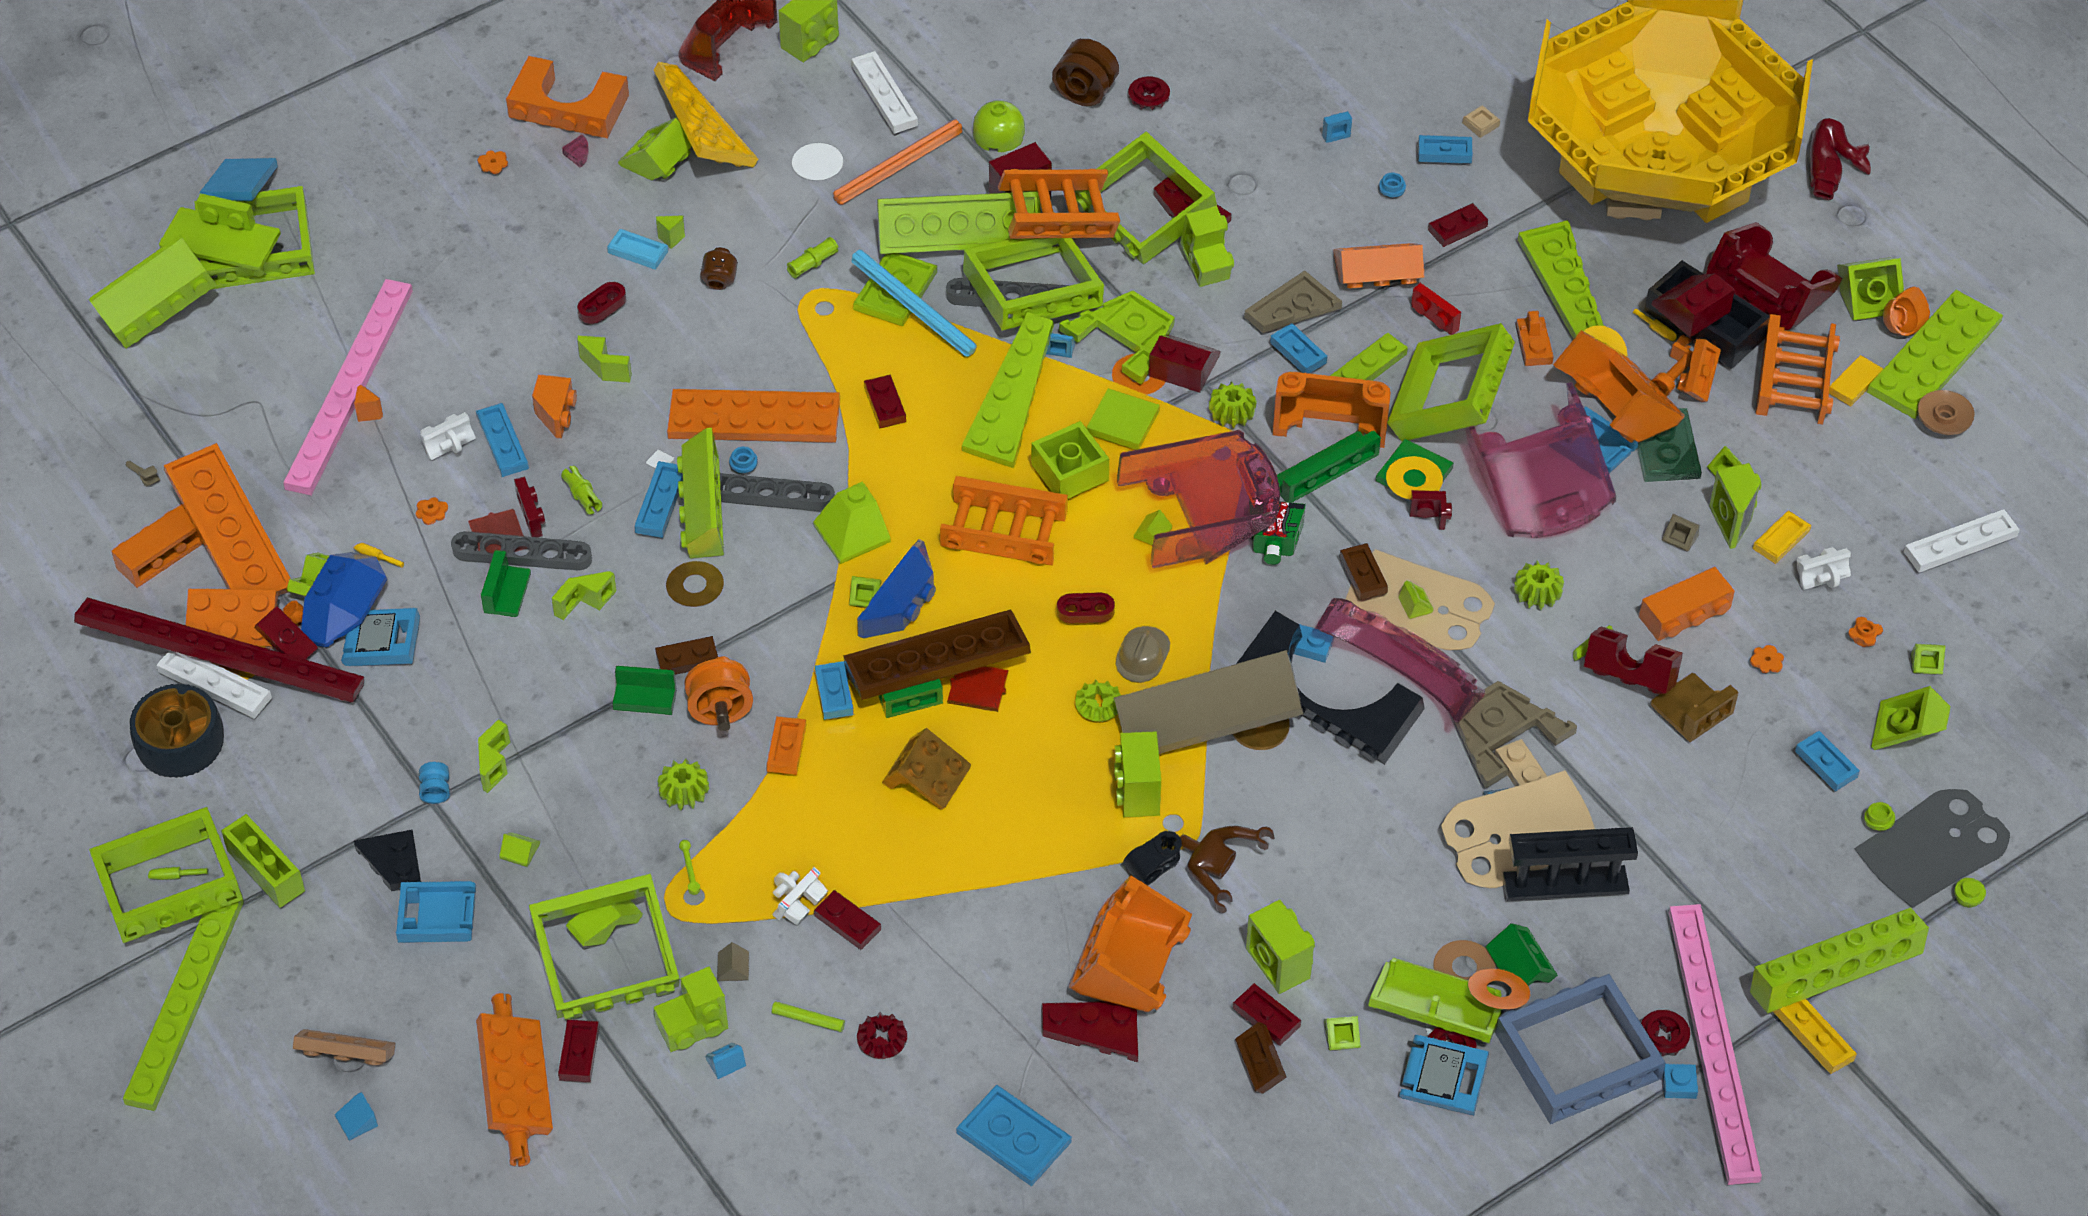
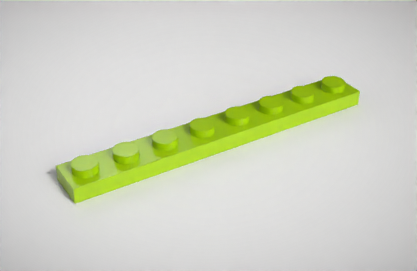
[123,897,244,1111]

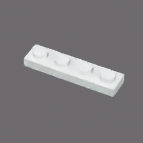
[851,51,918,134]
[1904,509,2020,573]
[156,650,272,719]

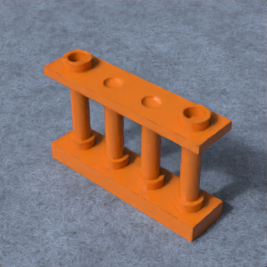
[998,169,1120,239]
[1756,314,1840,425]
[940,476,1068,565]

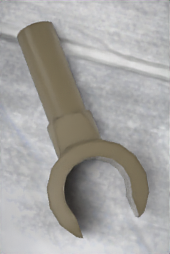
[125,460,160,487]

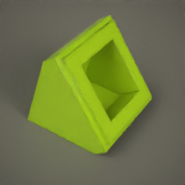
[656,215,685,249]
[1707,446,1742,477]
[1134,510,1172,548]
[849,576,882,607]
[1398,580,1433,619]
[1911,643,1946,674]
[499,832,540,867]

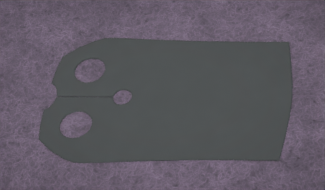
[1854,789,2010,908]

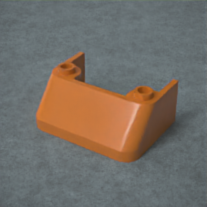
[1553,330,1685,443]

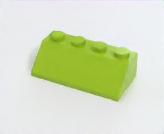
[88,235,217,349]
[677,427,724,559]

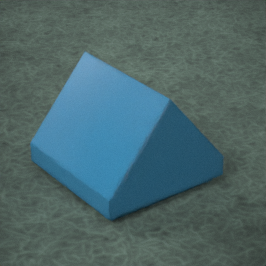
[705,1043,746,1079]

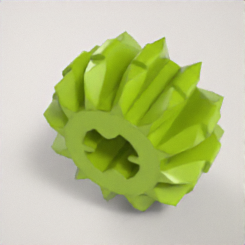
[1209,380,1257,429]
[1514,560,1564,610]
[657,758,709,810]

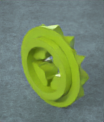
[1075,679,1122,722]

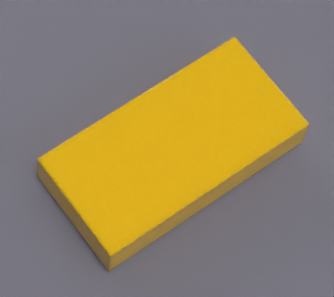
[1829,355,1883,407]
[1753,510,1811,564]

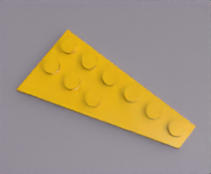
[653,61,758,167]

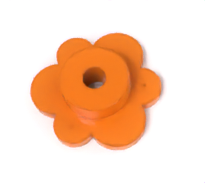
[477,150,508,174]
[415,497,448,525]
[1750,645,1784,673]

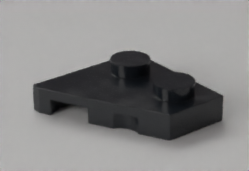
[354,829,421,891]

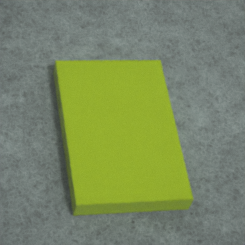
[853,253,937,326]

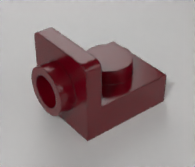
[1410,490,1452,530]

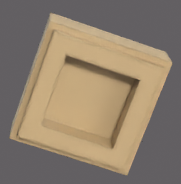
[1462,105,1500,138]

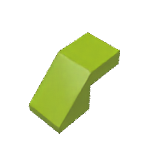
[577,335,632,383]
[287,552,330,596]
[551,571,617,620]
[478,719,511,793]
[566,900,643,946]

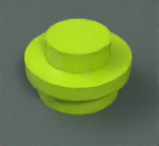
[1864,802,1895,831]
[1954,878,1986,908]

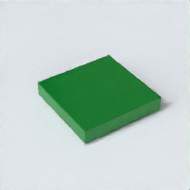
[1376,439,1454,488]

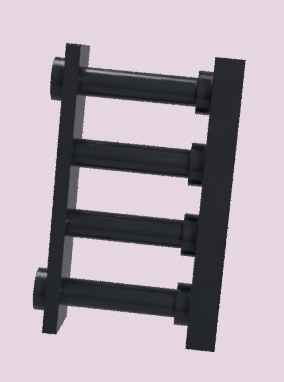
[1503,827,1638,901]

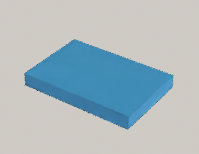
[200,158,278,201]
[956,1085,1072,1187]

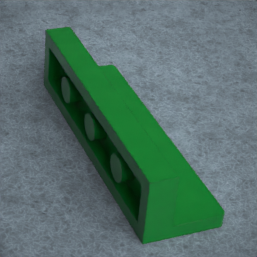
[1269,430,1381,502]

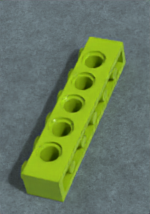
[1750,907,1929,1013]

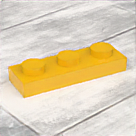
[1773,999,1857,1074]

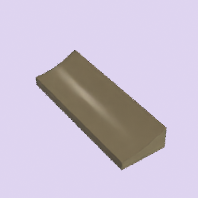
[1114,650,1303,754]

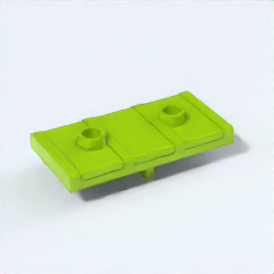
[1368,957,1503,1044]

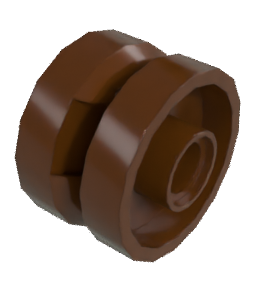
[1052,38,1119,106]

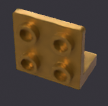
[1651,673,1739,742]
[882,728,971,809]

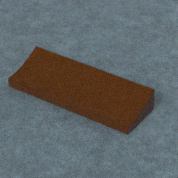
[843,609,1031,700]

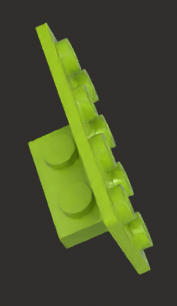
[159,193,281,271]

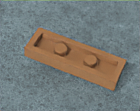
[293,1029,395,1065]

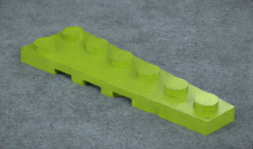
[1518,220,1606,344]
[962,312,1054,468]

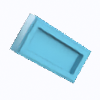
[607,229,668,270]

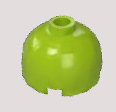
[973,100,1025,152]

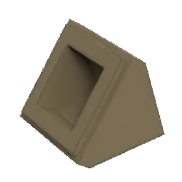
[1662,514,1700,551]
[717,942,749,981]

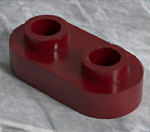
[577,282,626,324]
[1057,592,1115,624]

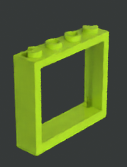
[1074,131,1218,265]
[194,186,315,289]
[963,238,1104,331]
[1387,323,1515,441]
[89,807,243,943]
[529,873,680,1020]

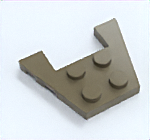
[1451,681,1577,788]

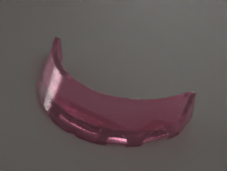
[1316,598,1485,723]

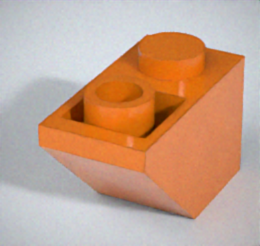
[532,374,577,439]

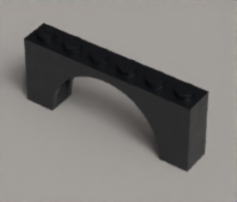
[1236,610,1425,765]

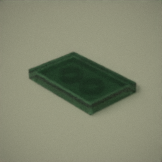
[1637,408,1702,482]

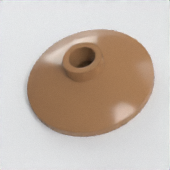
[1918,390,1975,435]

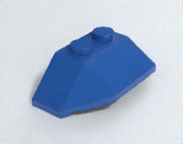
[857,539,936,638]
[301,552,387,647]

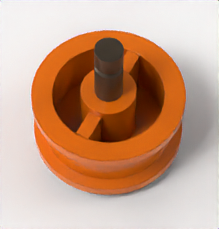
[684,656,753,731]

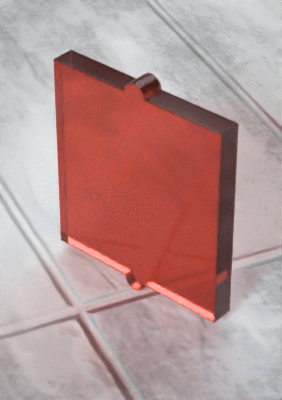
[468,508,528,553]
[947,666,1008,712]

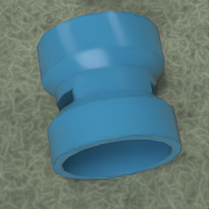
[419,762,450,804]

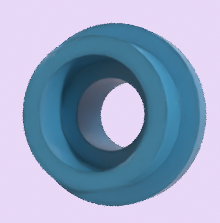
[1379,172,1406,197]
[729,446,758,473]

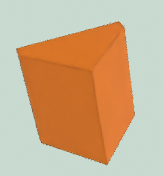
[354,385,383,422]

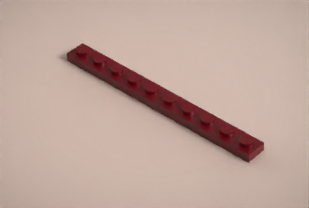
[74,597,364,703]

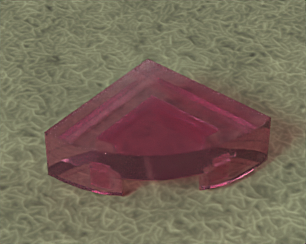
[562,135,589,167]

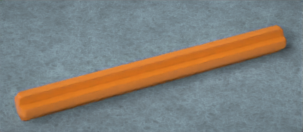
[833,119,962,205]

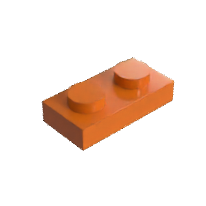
[767,716,806,775]

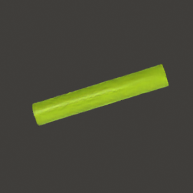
[771,1001,845,1033]

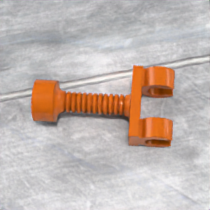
[1651,335,1693,396]

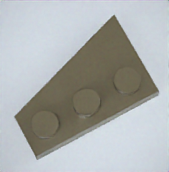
[1244,270,1342,333]

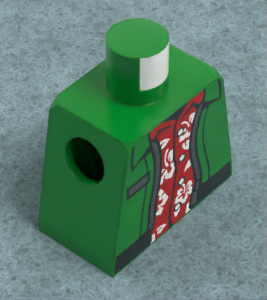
[1250,499,1306,565]

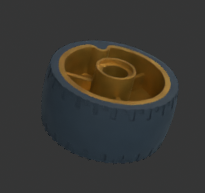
[129,684,224,778]

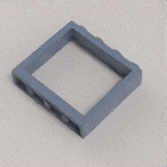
[1496,974,1666,1125]

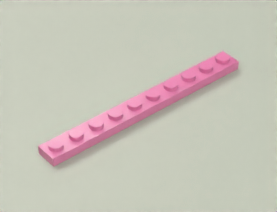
[283,279,413,496]
[1668,904,1762,1185]

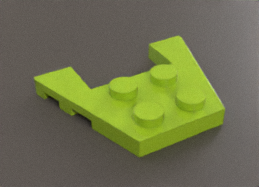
[1059,290,1175,384]

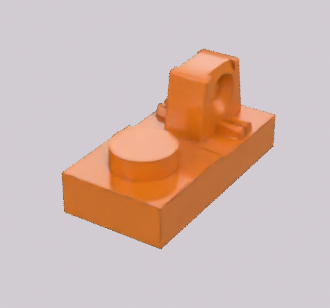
[1516,311,1554,366]
[1677,339,1721,402]

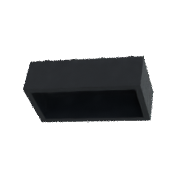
[1644,260,1770,369]

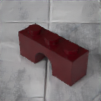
[1583,626,1683,694]

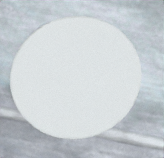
[792,143,843,180]

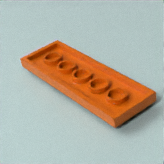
[667,389,840,443]
[164,443,291,596]

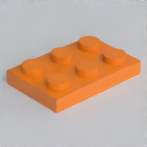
[185,588,278,649]

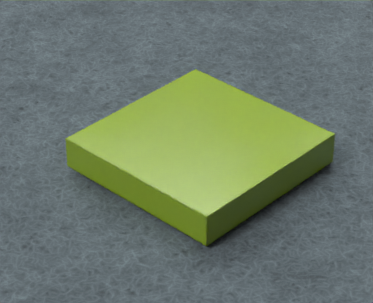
[1087,388,1160,451]

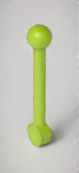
[679,840,700,895]

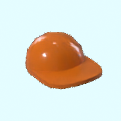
[1882,286,1930,336]

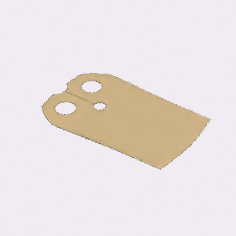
[1343,549,1495,650]
[1441,770,1595,888]

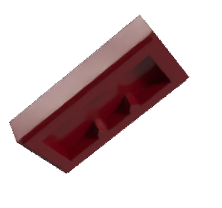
[254,606,318,660]

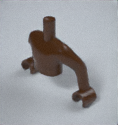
[1180,825,1275,913]

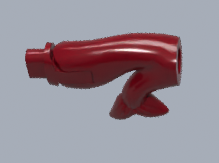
[1810,118,1871,200]

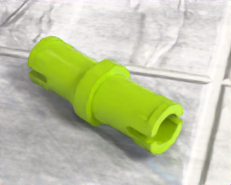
[787,237,838,279]
[561,465,602,514]

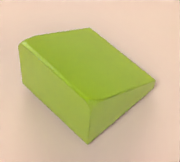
[1324,1016,1361,1050]

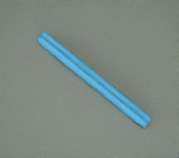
[851,249,977,357]

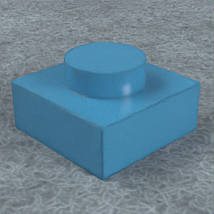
[1322,111,1352,143]
[1663,1064,1698,1099]

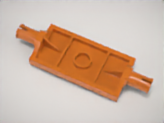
[476,993,553,1167]

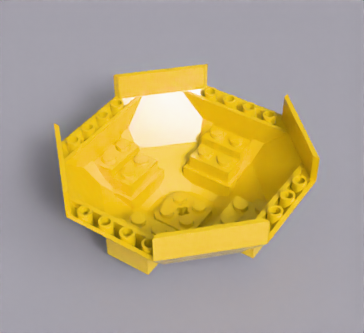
[1528,0,1813,223]

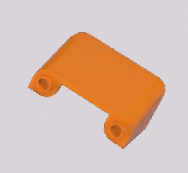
[1273,372,1391,448]
[1069,875,1192,1012]

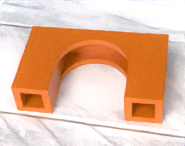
[506,56,629,139]

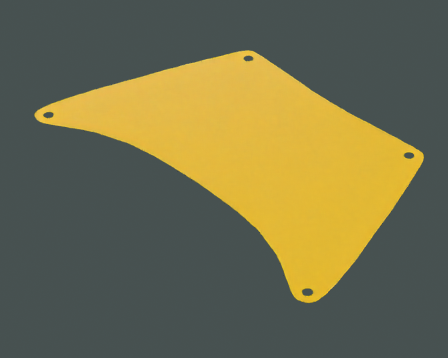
[664,288,1250,924]

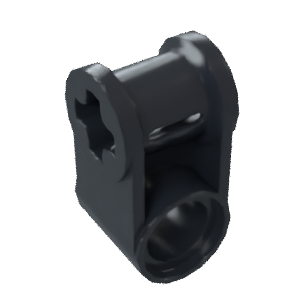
[1123,831,1182,886]

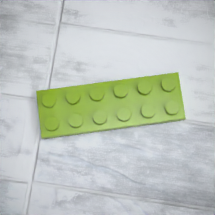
[877,191,1040,254]
[1867,289,2003,419]

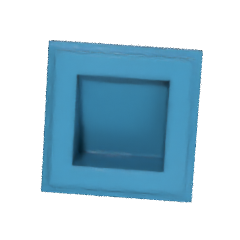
[1046,333,1075,358]
[335,1092,378,1141]

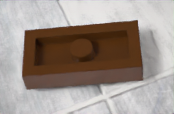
[1340,543,1388,600]
[655,636,718,675]
[1235,1022,1287,1094]

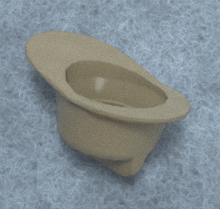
[1116,626,1170,683]

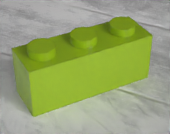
[221,813,305,908]

